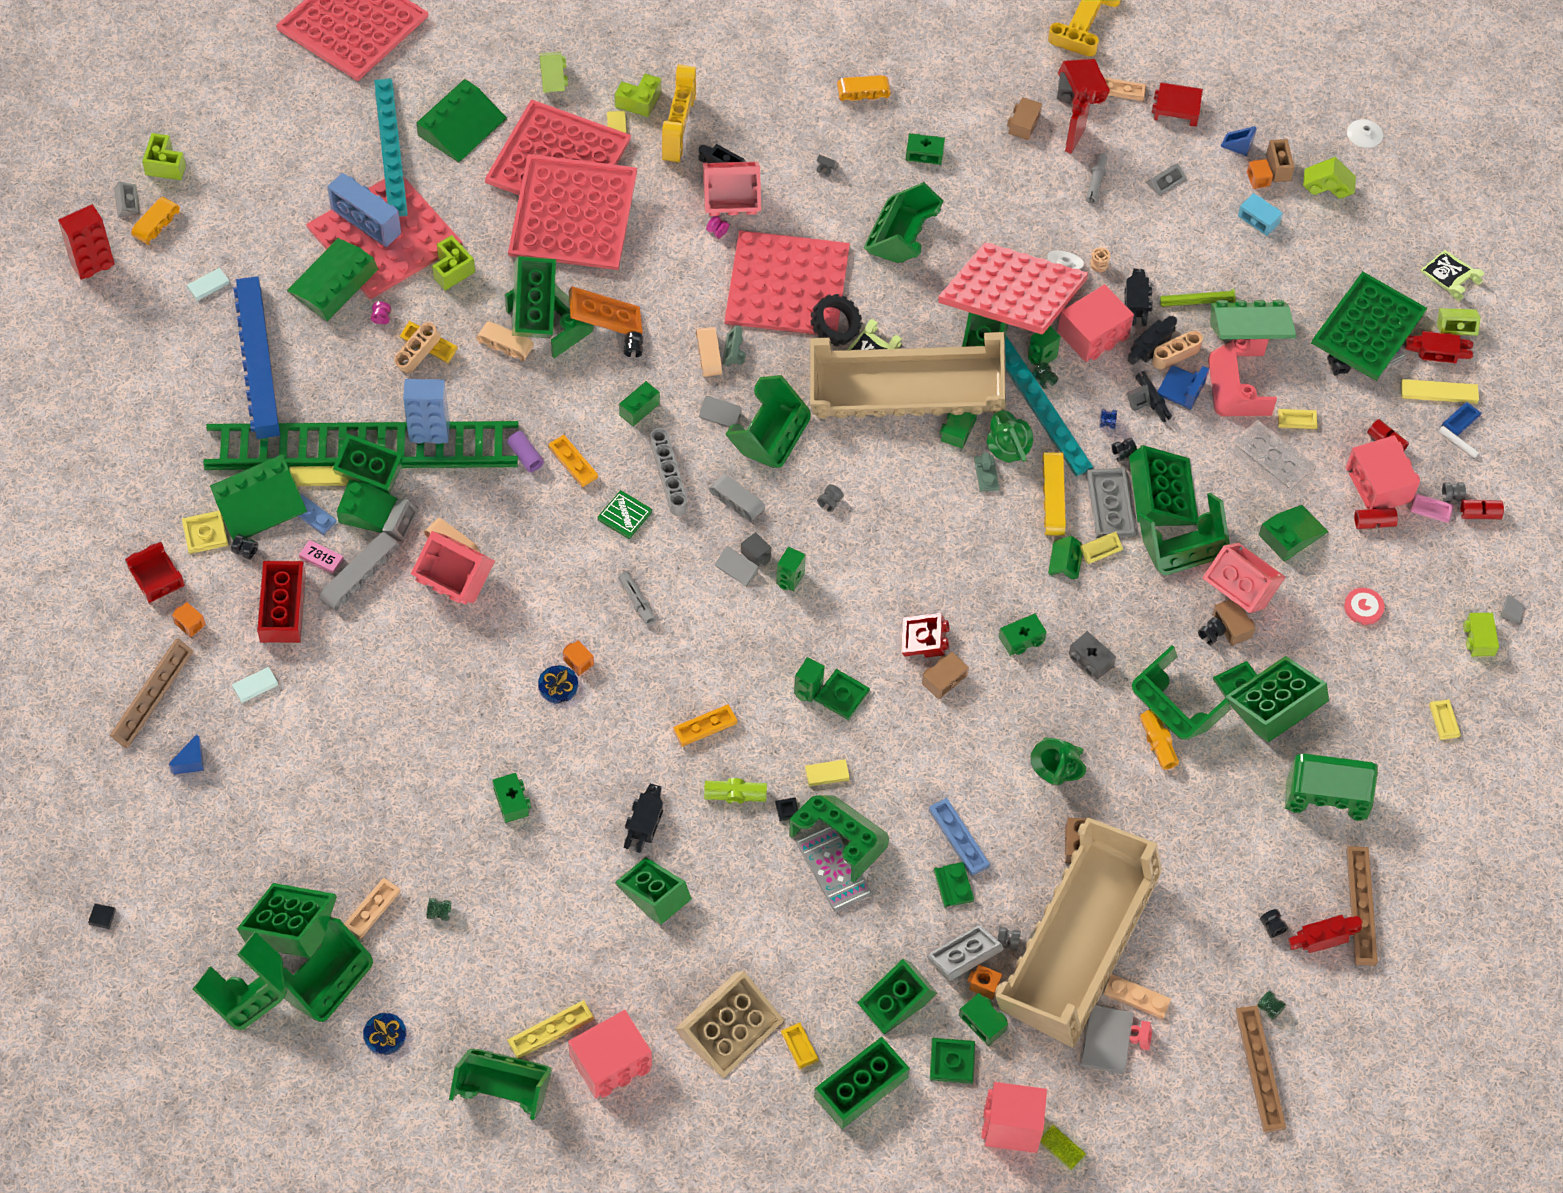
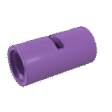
[507,431,544,473]

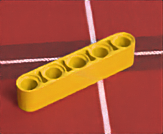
[1042,452,1066,536]

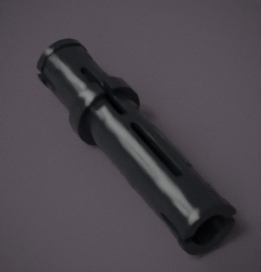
[1135,371,1172,422]

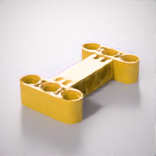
[1048,0,1121,57]
[662,64,696,163]

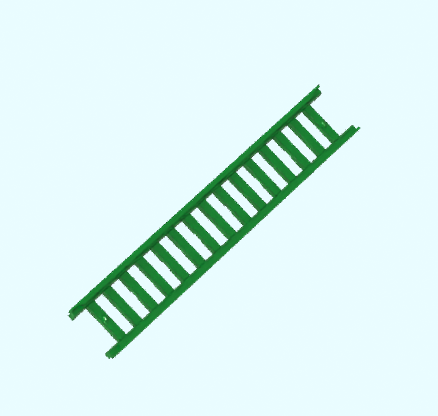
[203,421,519,470]

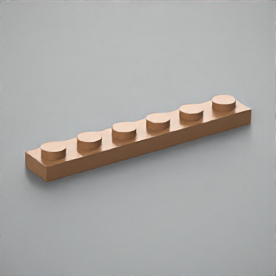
[109,639,194,748]
[1346,846,1378,966]
[1235,1005,1286,1133]

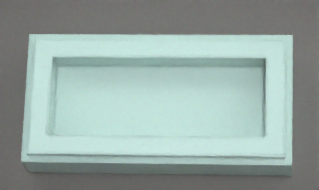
[187,268,230,301]
[232,667,278,703]

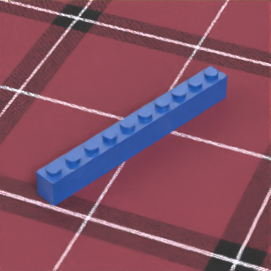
[233,276,280,439]

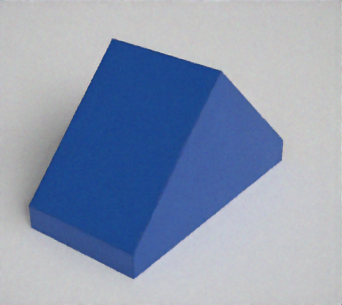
[1221,126,1257,156]
[169,734,204,775]

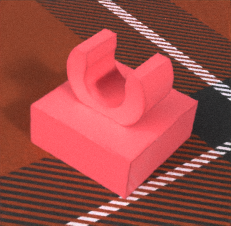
[1129,1021,1153,1050]

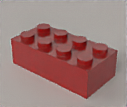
[58,204,115,280]
[257,561,306,643]

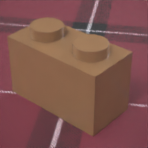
[1007,97,1042,140]
[1266,139,1295,183]
[1212,599,1255,646]
[922,652,969,700]

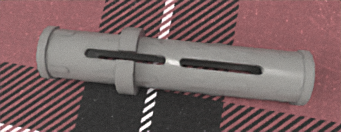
[1086,153,1107,204]
[618,571,656,625]

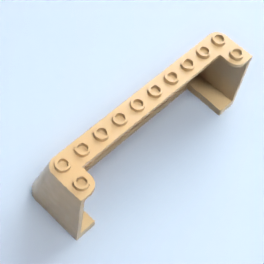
[810,332,1006,419]
[995,817,1162,1048]

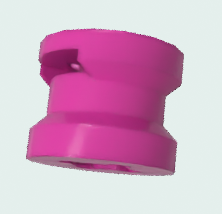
[706,216,729,239]
[371,302,391,324]

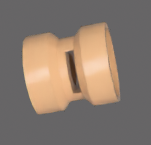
[1090,247,1110,272]

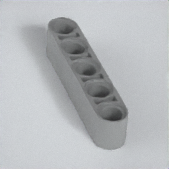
[651,428,687,516]
[319,532,400,611]

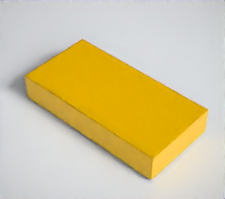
[781,1022,819,1070]

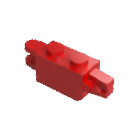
[1405,331,1473,364]
[1288,914,1363,953]

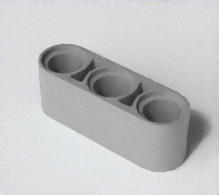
[709,475,765,522]

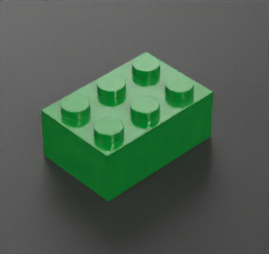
[333,433,404,494]

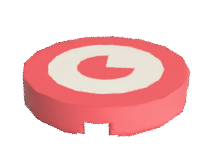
[1344,587,1385,625]

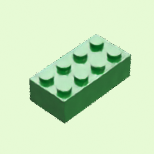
[512,256,556,339]
[814,1036,910,1129]

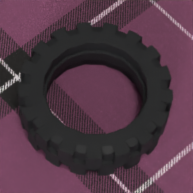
[810,294,862,346]

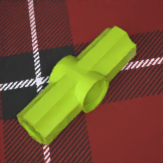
[704,778,767,804]

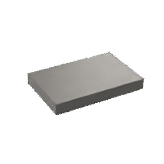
[927,925,1003,981]
[1081,1005,1134,1075]

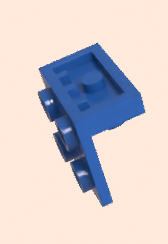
[1157,365,1209,409]

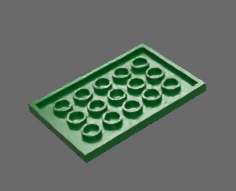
[1311,271,1428,381]

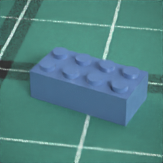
[327,172,401,247]
[403,379,450,444]

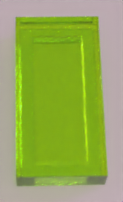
[1040,1125,1086,1171]

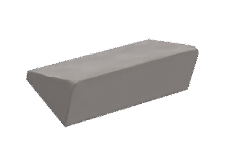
[1145,163,1187,196]
[114,181,140,217]
[699,396,742,427]
[382,499,419,542]
[715,546,758,586]

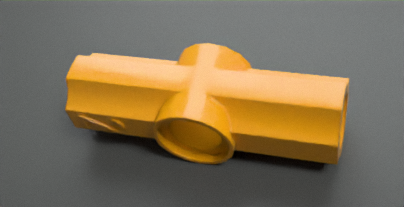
[1140,710,1179,770]

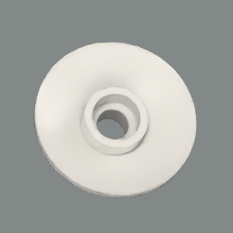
[1347,119,1383,148]
[1047,250,1084,269]

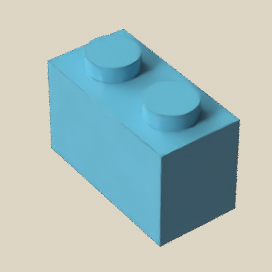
[1238,193,1283,236]

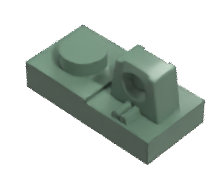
[722,325,746,366]
[974,453,999,492]

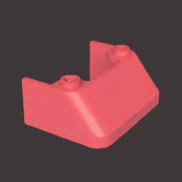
[1208,339,1277,416]

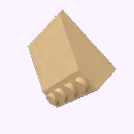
[675,971,784,1078]

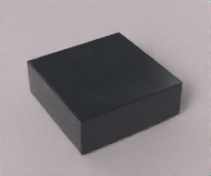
[775,797,798,821]
[88,903,116,929]

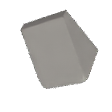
[1500,595,1524,623]

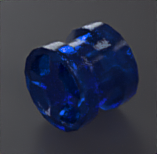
[1099,409,1117,429]

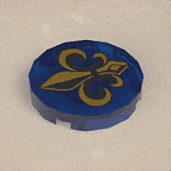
[538,665,578,704]
[363,1013,407,1055]

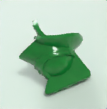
[986,410,1033,462]
[1031,737,1086,786]

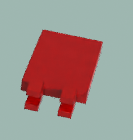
[1065,86,1095,154]

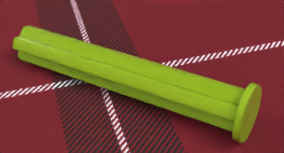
[1160,289,1236,307]

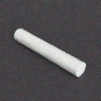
[1439,426,1479,459]

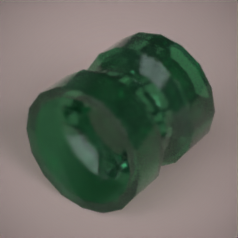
[1032,363,1059,389]
[427,898,452,921]
[1256,990,1287,1020]

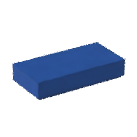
[1442,402,1481,436]

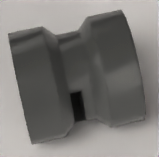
[1442,482,1466,502]
[817,484,844,512]
[997,927,1021,952]

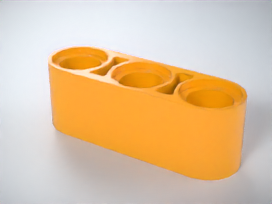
[837,75,891,101]
[131,197,180,245]

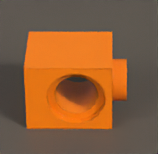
[1247,159,1273,189]
[172,602,206,638]
[562,640,594,676]
[967,965,1002,1000]

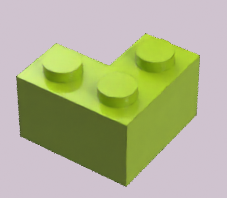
[539,51,568,93]
[614,73,662,118]
[142,133,186,180]
[1303,156,1356,199]
[432,235,475,291]

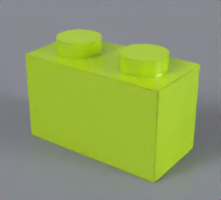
[1437,308,1481,336]
[1463,612,1499,657]

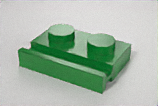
[933,862,974,908]

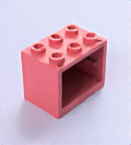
[703,162,761,216]
[1057,284,1134,362]
[1346,435,1420,509]
[411,531,495,605]
[1202,542,1286,613]
[568,1010,652,1099]
[981,1082,1047,1153]

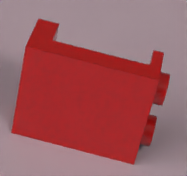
[1058,59,1110,104]
[1151,82,1203,127]
[125,542,185,603]

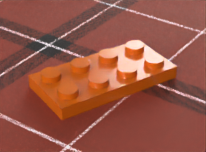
[568,286,643,334]

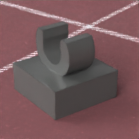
[816,154,839,177]
[1127,385,1151,411]

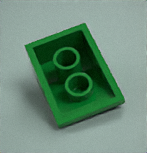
[962,312,1009,347]
[336,479,399,533]
[1259,505,1328,562]
[615,857,692,925]
[857,959,938,1034]

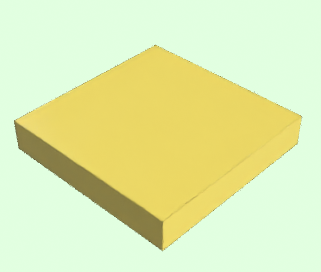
[182,511,228,554]

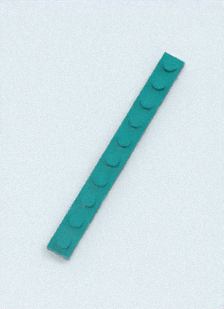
[374,78,408,217]
[1005,335,1093,477]

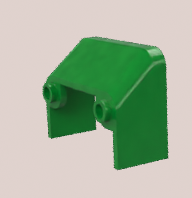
[505,284,594,358]
[1138,493,1230,575]
[1132,645,1231,740]
[192,932,287,1030]
[449,1049,552,1120]

